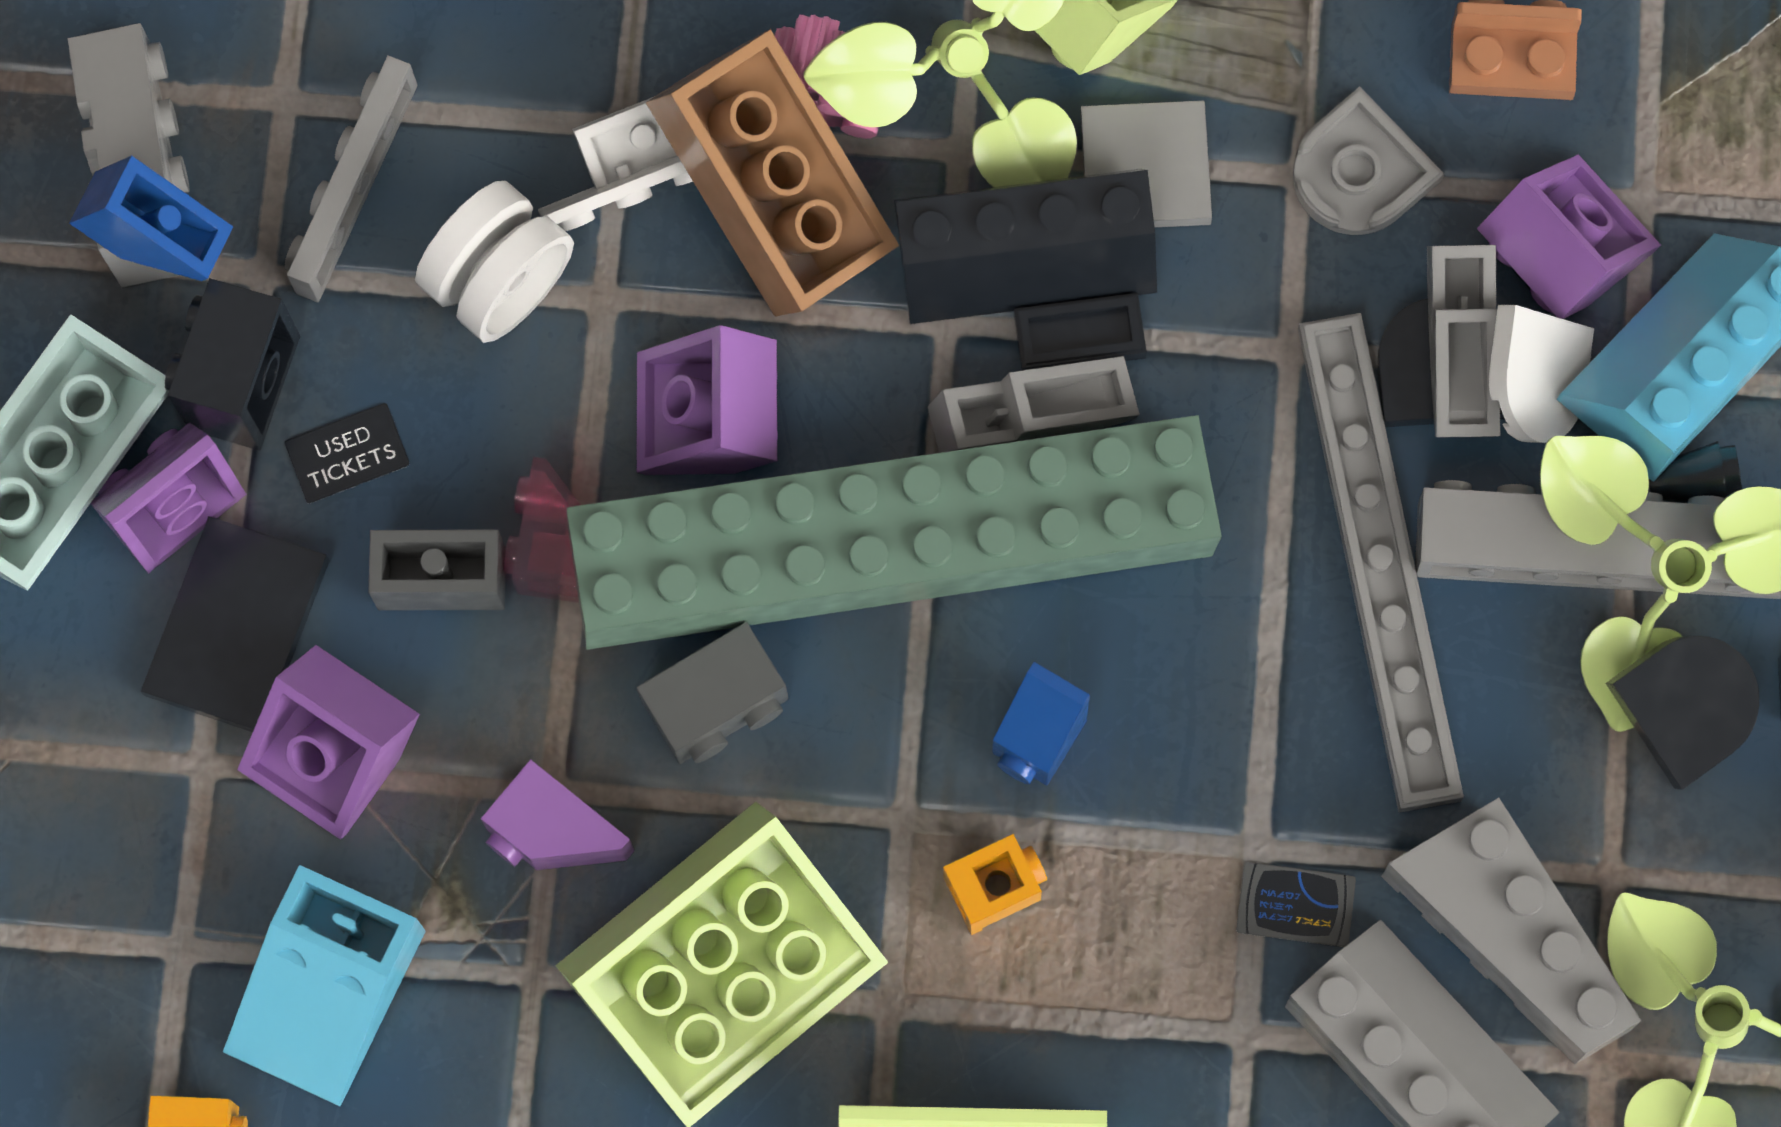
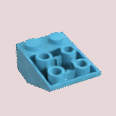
[223,865,426,1107]

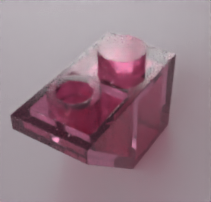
[504,457,580,603]

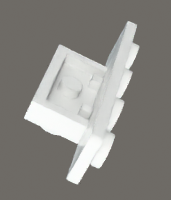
[538,96,693,231]

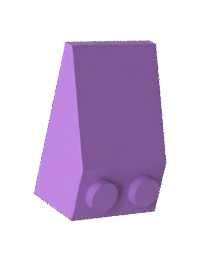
[91,423,247,574]

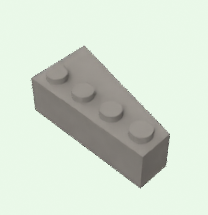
[68,23,190,288]

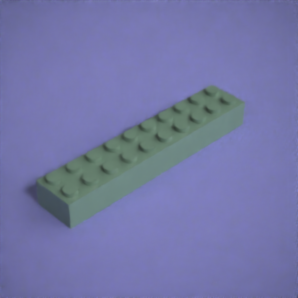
[566,415,1222,650]

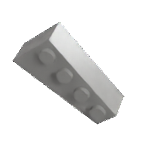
[1381,798,1641,1064]

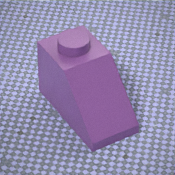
[481,759,634,870]

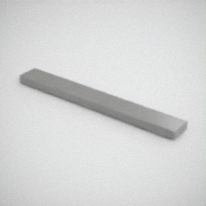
[1298,313,1464,813]

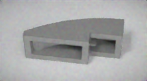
[1427,245,1500,437]
[928,356,1140,453]

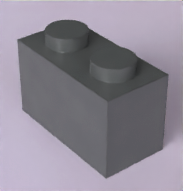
[368,530,506,610]
[636,622,789,764]

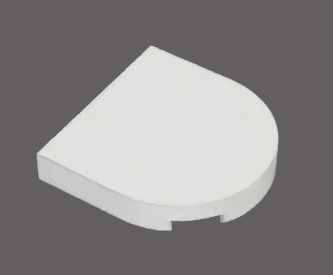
[1489,305,1594,443]

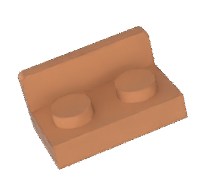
[1449,0,1582,100]

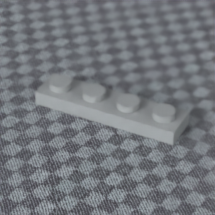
[285,55,418,303]

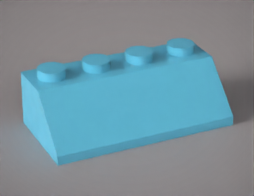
[1557,233,1781,482]

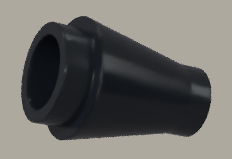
[1648,441,1742,501]

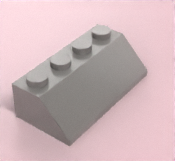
[1285,920,1560,1127]

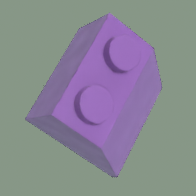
[1477,154,1661,319]
[637,325,778,475]
[237,645,420,840]

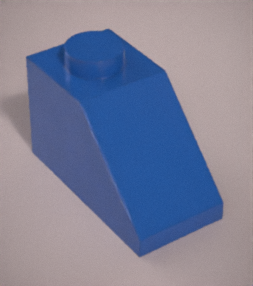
[69,155,233,281]
[992,662,1090,786]

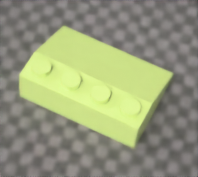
[555,802,888,1127]

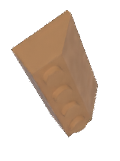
[645,29,900,317]

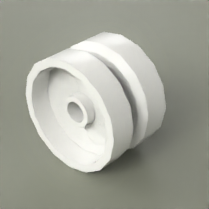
[415,181,574,343]

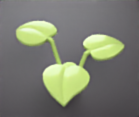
[803,0,1077,187]
[1540,436,1781,732]
[1607,893,1781,1127]

